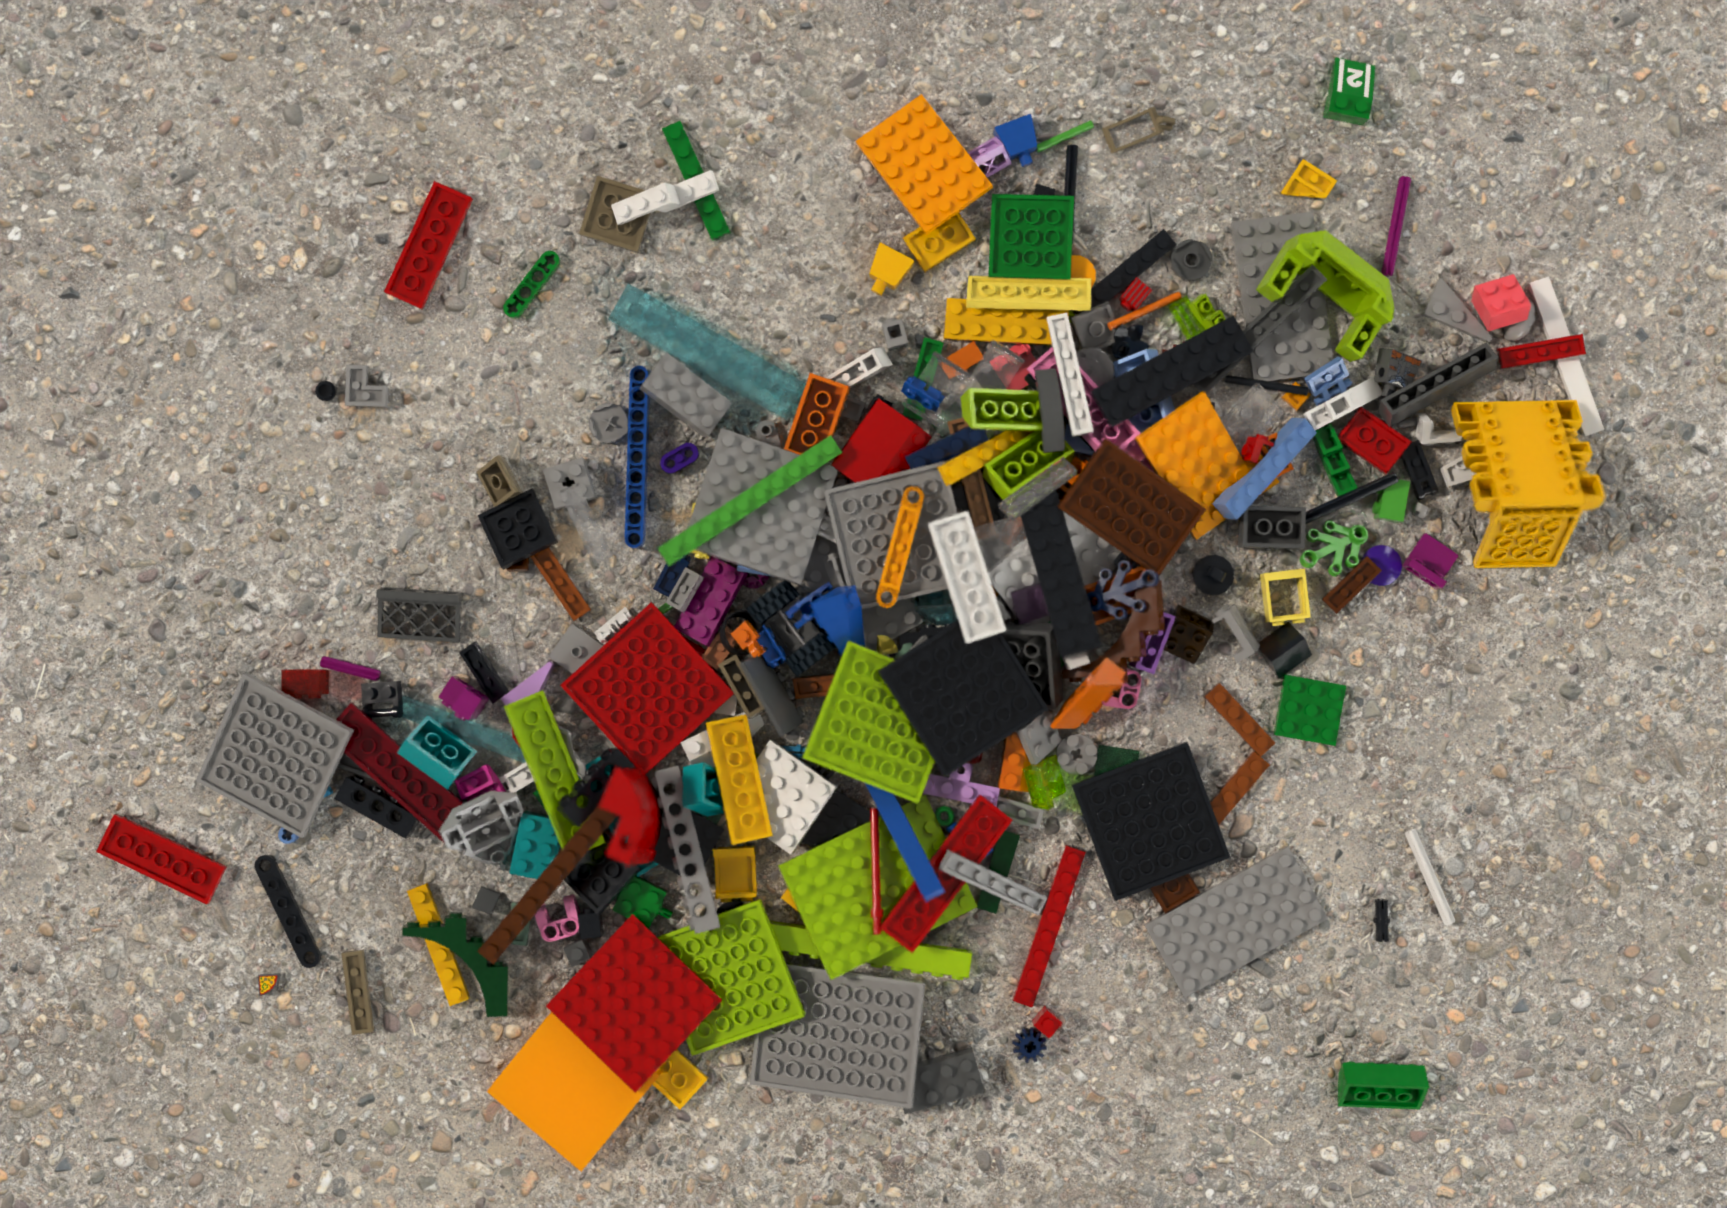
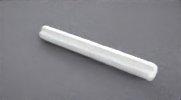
[1405,829,1455,925]

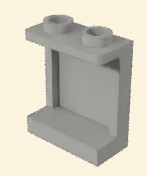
[1212,604,1260,663]

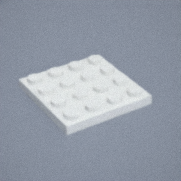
[756,740,837,855]

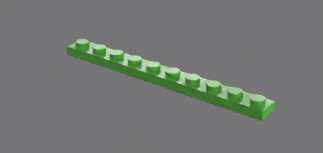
[657,435,842,566]

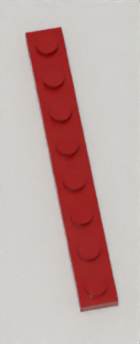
[1012,845,1086,1008]

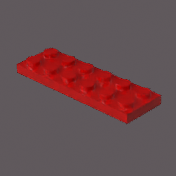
[384,181,473,310]
[96,814,227,905]

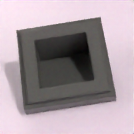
[472,886,501,915]

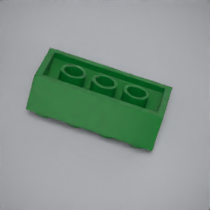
[1337,1061,1429,1110]

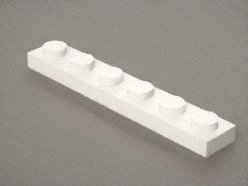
[1046,313,1094,437]

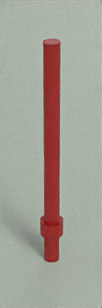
[870,808,883,935]

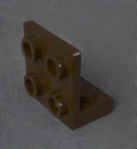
[1163,605,1215,664]

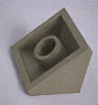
[477,455,523,507]

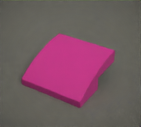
[455,764,506,802]

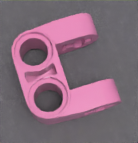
[1102,669,1142,709]
[535,894,580,942]

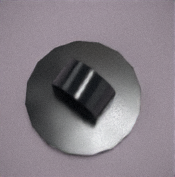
[1192,555,1234,595]

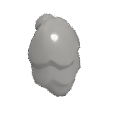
[1504,301,1536,341]

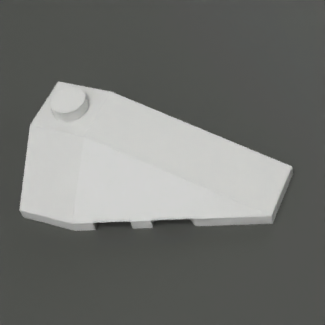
[681,712,765,767]

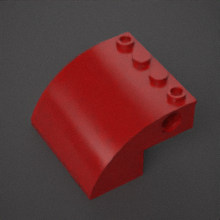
[599,767,662,866]

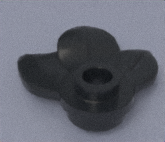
[1112,324,1149,359]

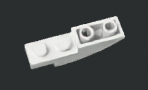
[1303,377,1382,430]

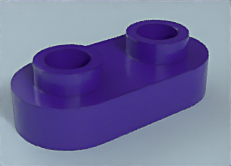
[660,443,699,474]

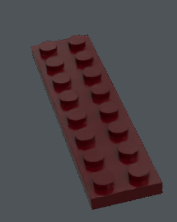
[336,703,464,844]

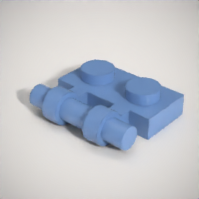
[1304,356,1352,406]

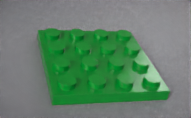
[988,194,1074,279]

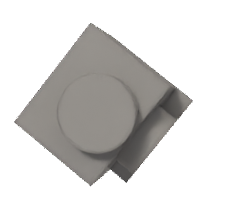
[882,318,908,351]

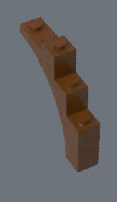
[1062,580,1165,683]

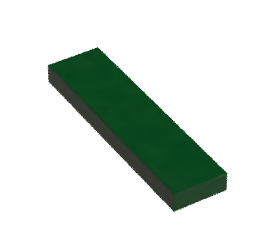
[976,830,1020,914]

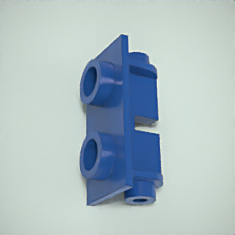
[901,376,945,412]
[756,625,786,669]

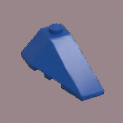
[810,586,865,656]

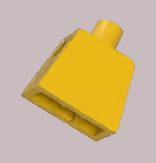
[869,242,914,296]

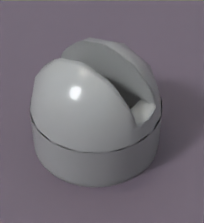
[1413,501,1431,518]

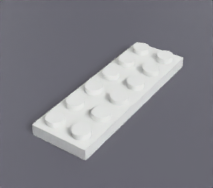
[927,511,1006,643]

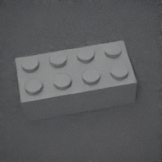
[639,353,732,438]

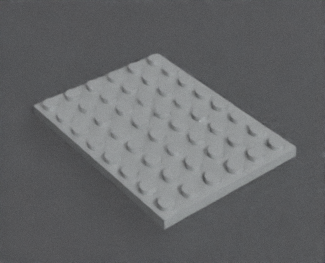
[750,963,925,1109]

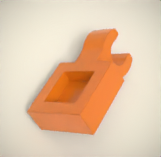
[731,620,765,658]

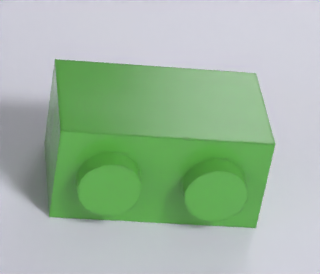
[1372,479,1410,523]

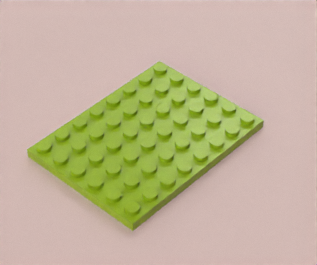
[778,795,978,980]

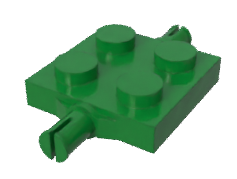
[612,875,673,928]

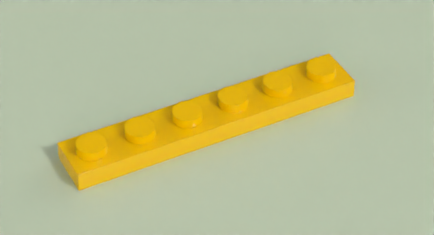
[937,430,1034,486]
[407,883,470,1006]

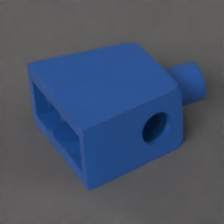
[993,114,1037,167]

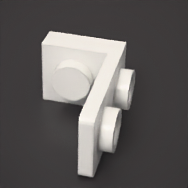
[1416,413,1462,446]

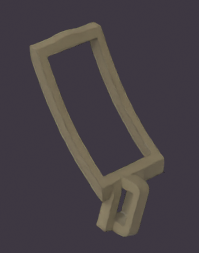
[1102,107,1175,154]

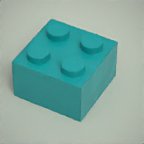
[682,762,724,816]

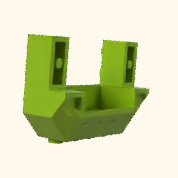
[1256,230,1395,362]

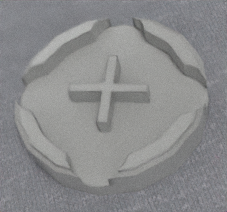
[589,403,628,444]

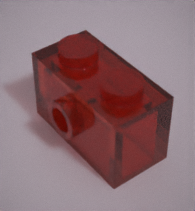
[281,669,329,699]

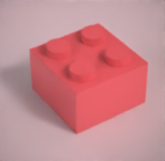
[1471,274,1531,332]

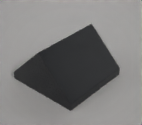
[1258,622,1312,679]

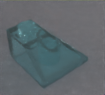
[915,589,957,626]

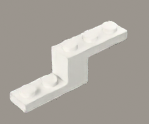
[611,170,719,225]

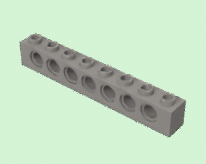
[652,765,720,934]

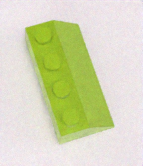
[961,388,1042,431]

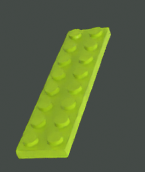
[503,690,605,851]

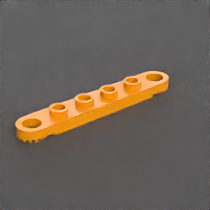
[876,486,924,608]

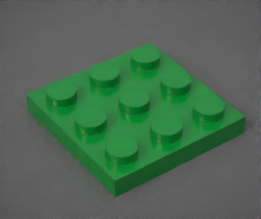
[1273,675,1346,746]

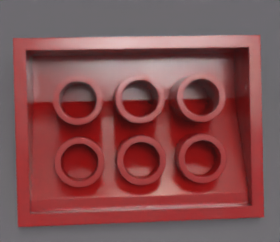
[831,399,932,483]

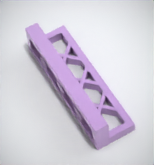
[968,136,1012,178]

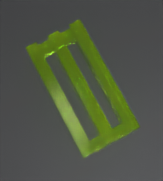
[1168,296,1206,340]

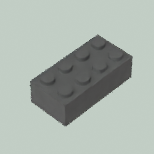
[903,1047,984,1114]

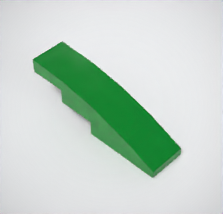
[1313,422,1358,497]

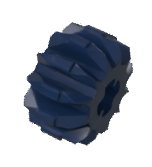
[1012,1027,1047,1063]

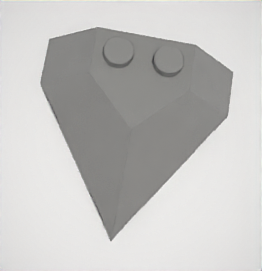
[439,791,524,871]

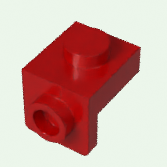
[1241,434,1274,463]

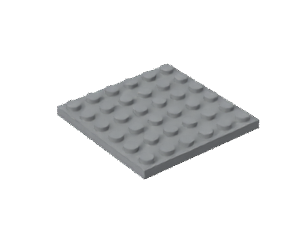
[687,428,838,585]
[824,461,958,609]
[196,672,354,838]

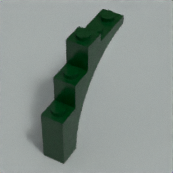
[402,912,508,1017]

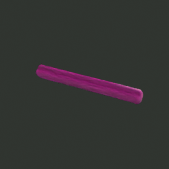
[1381,176,1411,276]

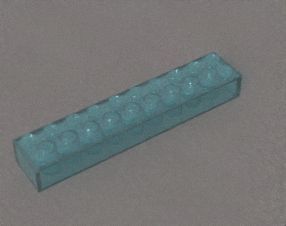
[608,283,806,422]

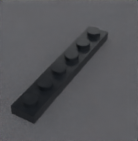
[1071,229,1177,315]

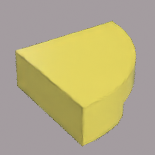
[876,635,898,655]

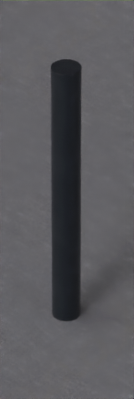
[1225,375,1308,396]

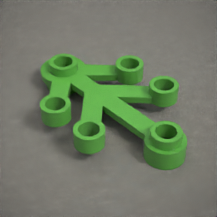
[1300,520,1368,577]

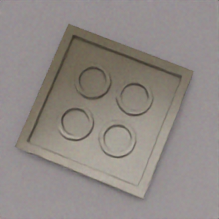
[579,176,651,253]

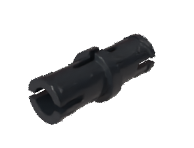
[1373,899,1390,942]

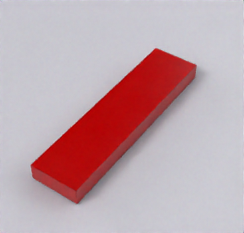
[1497,334,1586,369]

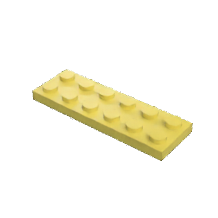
[966,276,1091,311]

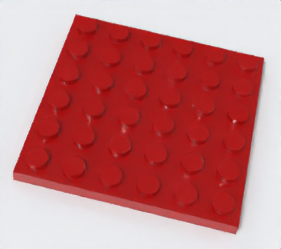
[560,602,734,775]
[546,914,722,1093]

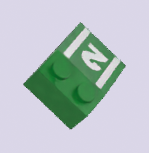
[1323,57,1375,126]

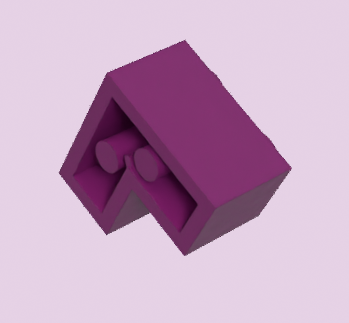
[438,676,489,721]

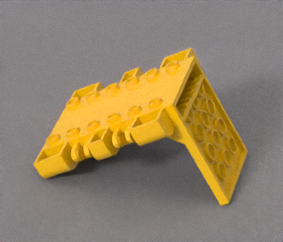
[1451,400,1605,568]

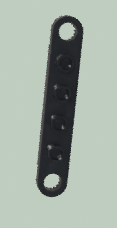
[254,854,322,968]

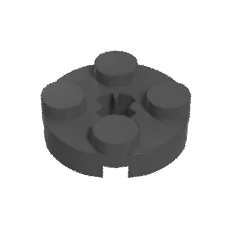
[1170,239,1212,281]

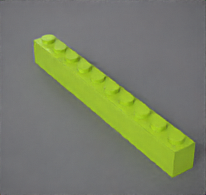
[769,920,972,980]

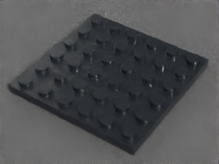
[877,619,1049,777]
[1071,741,1231,901]

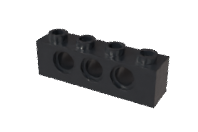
[556,748,635,827]
[334,775,419,839]

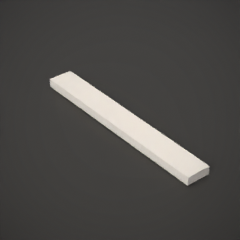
[1527,276,1604,437]

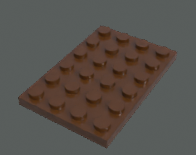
[1057,438,1206,576]

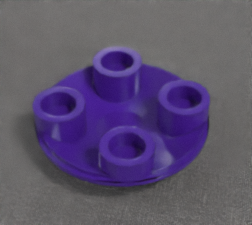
[1362,545,1402,586]

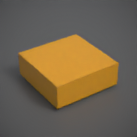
[1281,381,1311,411]

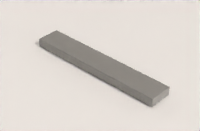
[939,850,1048,916]

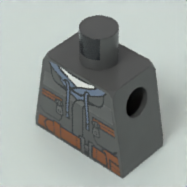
[1374,348,1422,398]

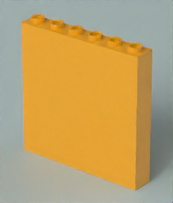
[486,1012,663,1172]

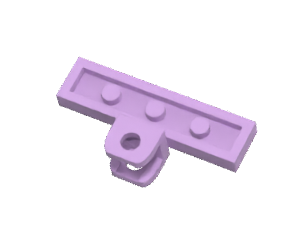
[923,762,1000,807]

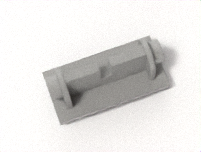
[822,552,847,589]

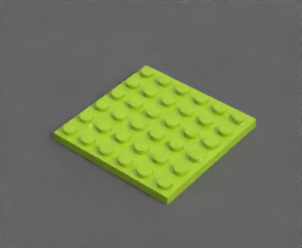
[802,641,934,804]
[657,899,806,1056]

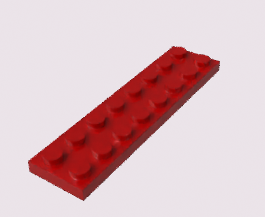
[880,794,1013,953]

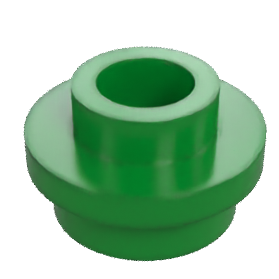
[935,806,955,827]

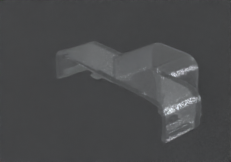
[901,340,1025,462]

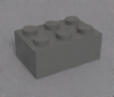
[1238,506,1306,550]

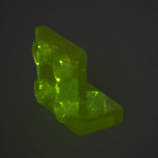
[1023,755,1066,810]

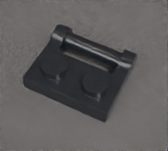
[361,681,403,719]

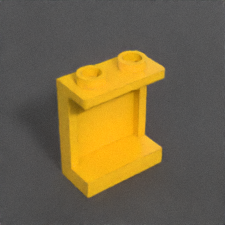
[713,845,757,902]

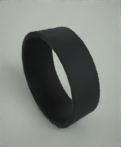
[720,610,763,655]

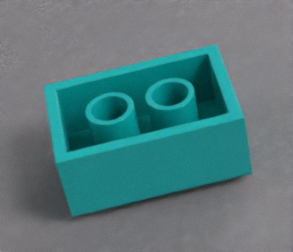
[397,715,477,790]
[509,811,560,879]

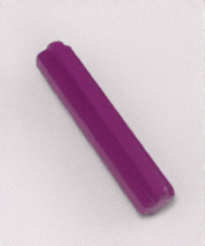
[320,656,381,681]

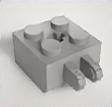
[543,458,597,521]

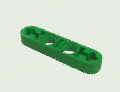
[503,251,561,319]

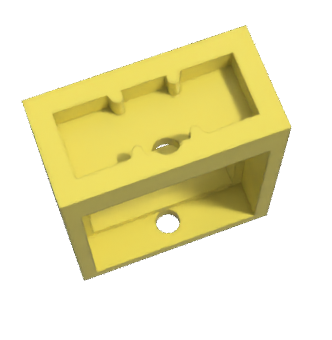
[1260,569,1311,626]

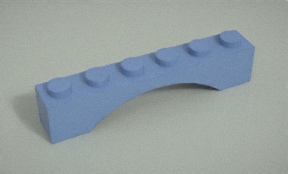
[1212,418,1317,520]

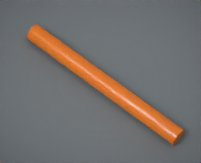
[1107,291,1182,330]

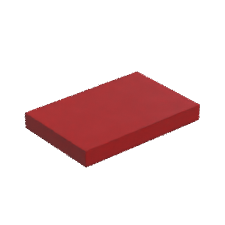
[1338,406,1412,475]

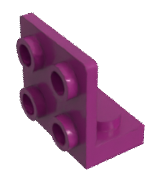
[1402,533,1458,589]

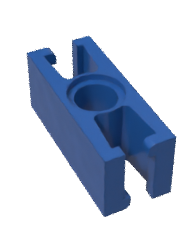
[785,581,833,629]

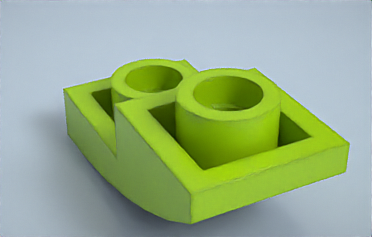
[1188,293,1226,330]

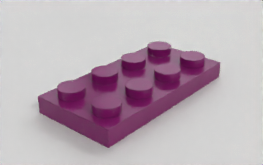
[674,556,747,647]

